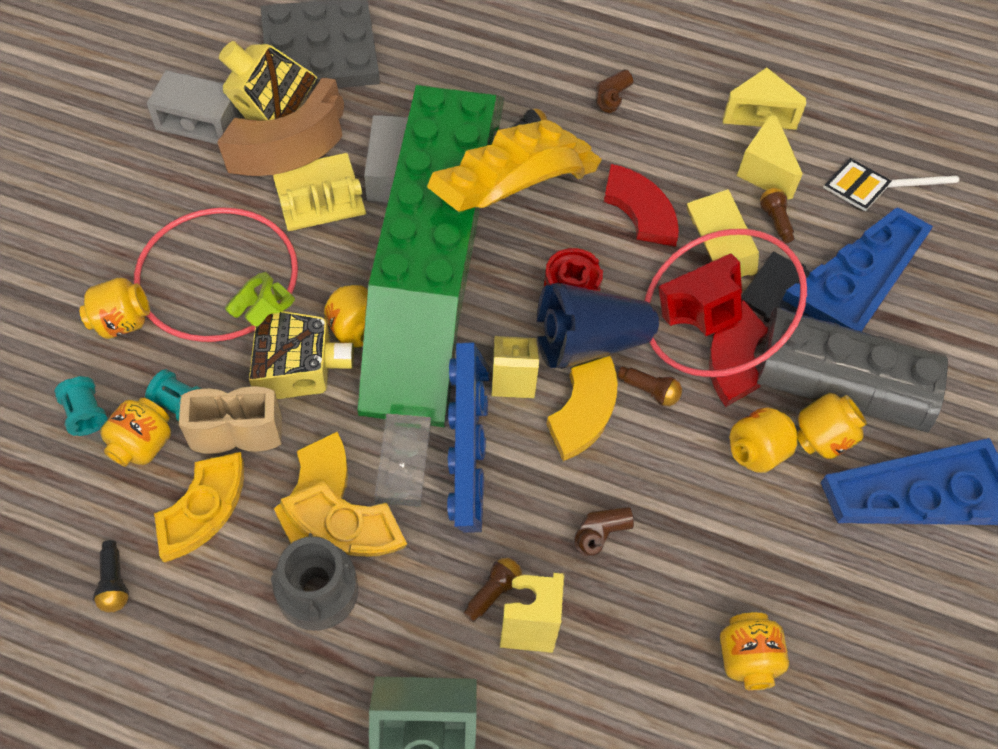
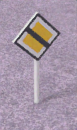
[823,158,959,212]

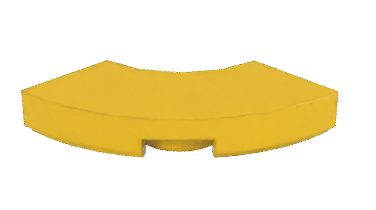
[546,356,618,461]
[274,431,348,544]
[154,452,244,563]
[280,481,407,557]

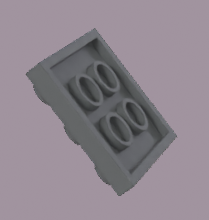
[261,0,380,91]

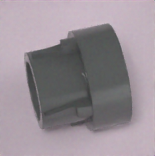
[271,533,358,631]

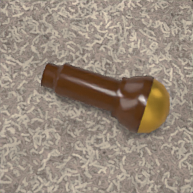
[760,188,795,244]
[617,366,682,406]
[463,558,522,622]

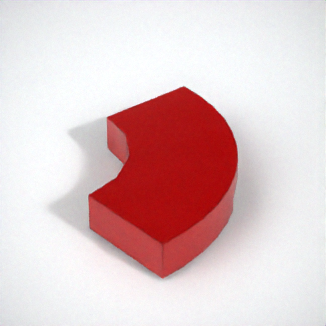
[604,164,679,247]
[708,300,768,407]

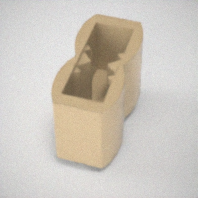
[179,386,282,454]

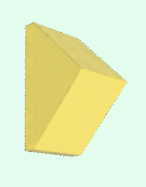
[723,68,806,130]
[737,115,803,200]
[492,336,539,398]

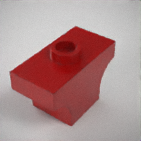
[658,253,742,336]

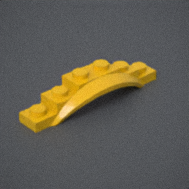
[427,120,602,212]

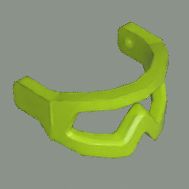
[225,272,295,326]

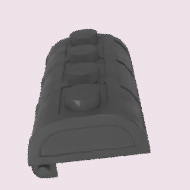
[757,307,948,433]

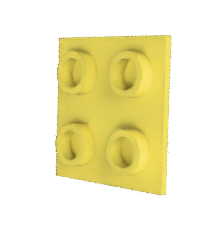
[273,153,366,231]

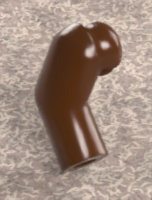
[596,69,633,113]
[574,506,634,556]

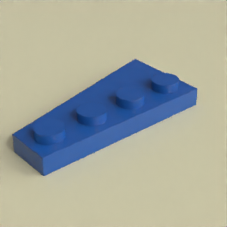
[782,207,933,332]
[447,342,490,533]
[820,438,998,525]

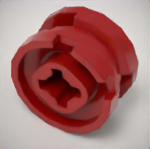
[544,248,603,291]

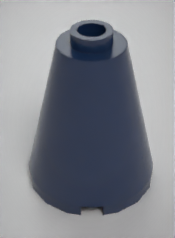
[537,282,659,369]

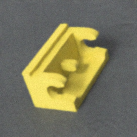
[687,189,759,277]
[500,573,564,653]

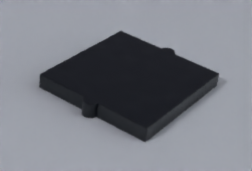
[741,251,811,323]

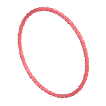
[134,208,298,342]
[644,229,807,377]

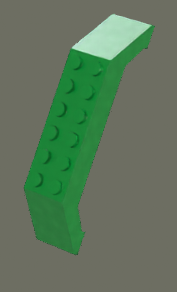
[357,85,504,428]

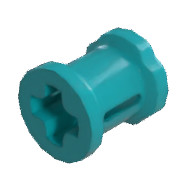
[145,369,203,421]
[54,376,108,436]

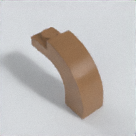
[217,78,344,176]

